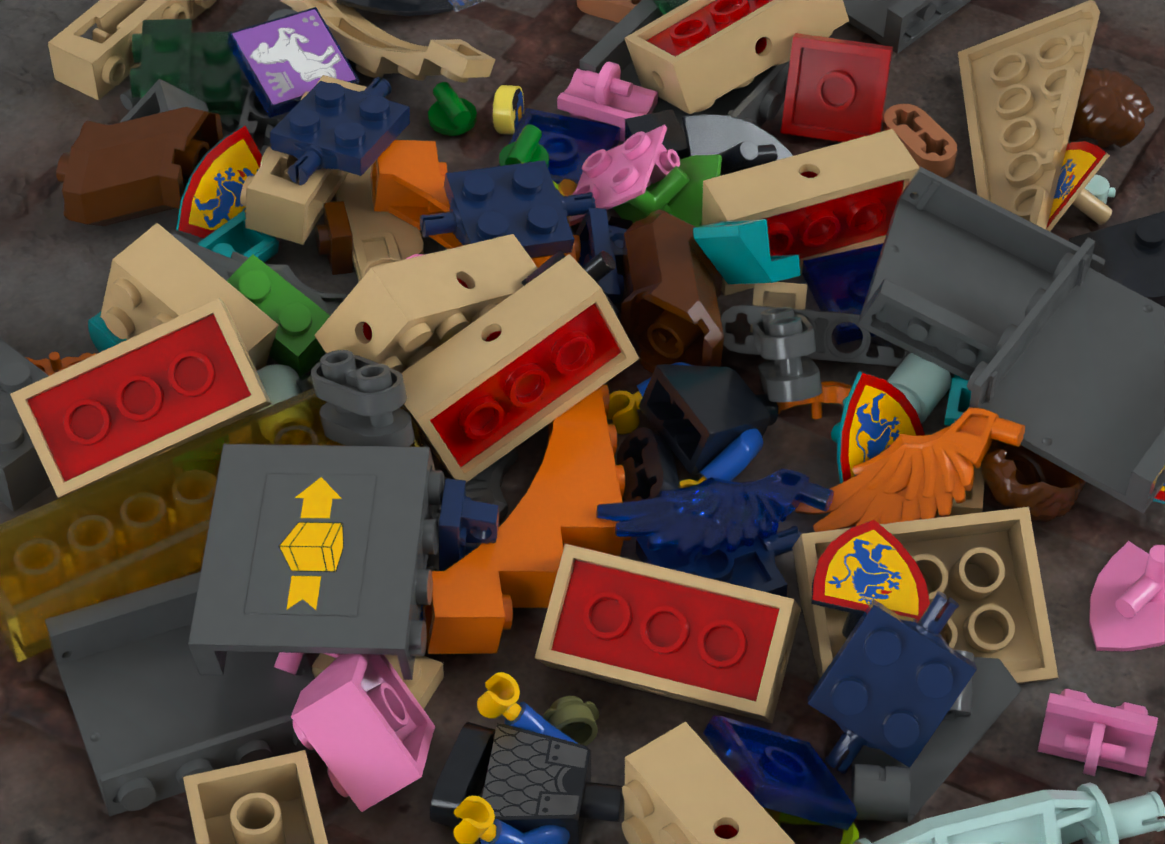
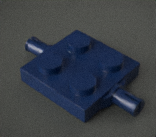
[270,77,410,185]
[420,160,596,258]
[636,504,801,597]
[808,591,977,774]

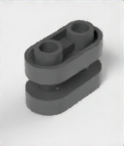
[752,307,822,402]
[311,350,415,447]

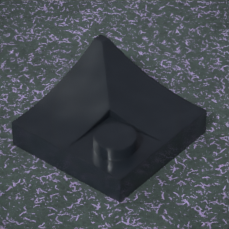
[1069,211,1165,307]

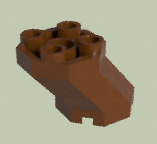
[56,107,223,226]
[620,209,724,373]

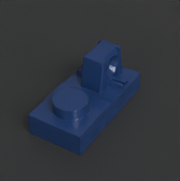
[575,207,628,305]
[439,479,499,571]

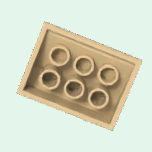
[792,507,1059,684]

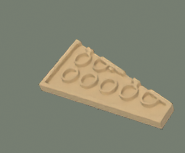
[958,0,1100,230]

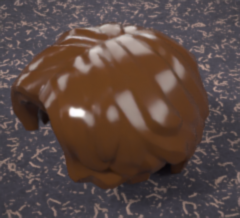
[1069,68,1154,148]
[980,439,1085,522]

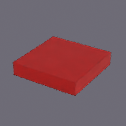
[780,33,893,142]

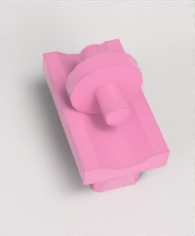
[557,61,658,142]
[1038,688,1158,777]

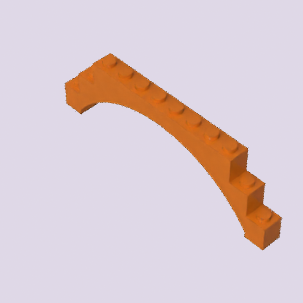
[370,140,633,654]

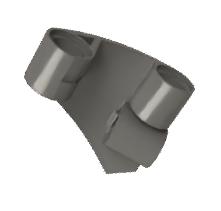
[851,650,1022,823]

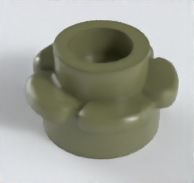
[542,696,599,746]

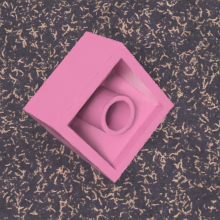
[291,654,435,812]

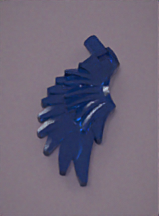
[596,468,834,556]

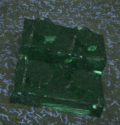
[130,19,243,115]

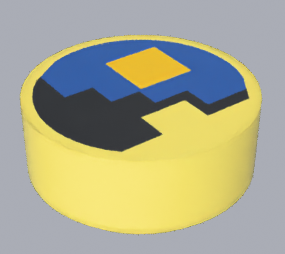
[493,85,524,135]

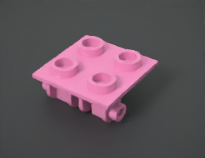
[569,125,680,226]

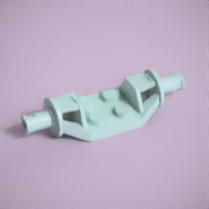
[853,782,1165,844]

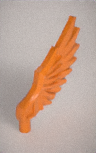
[793,407,1025,532]

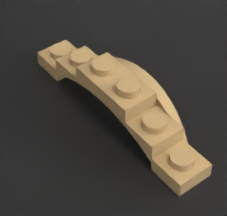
[279,0,495,83]

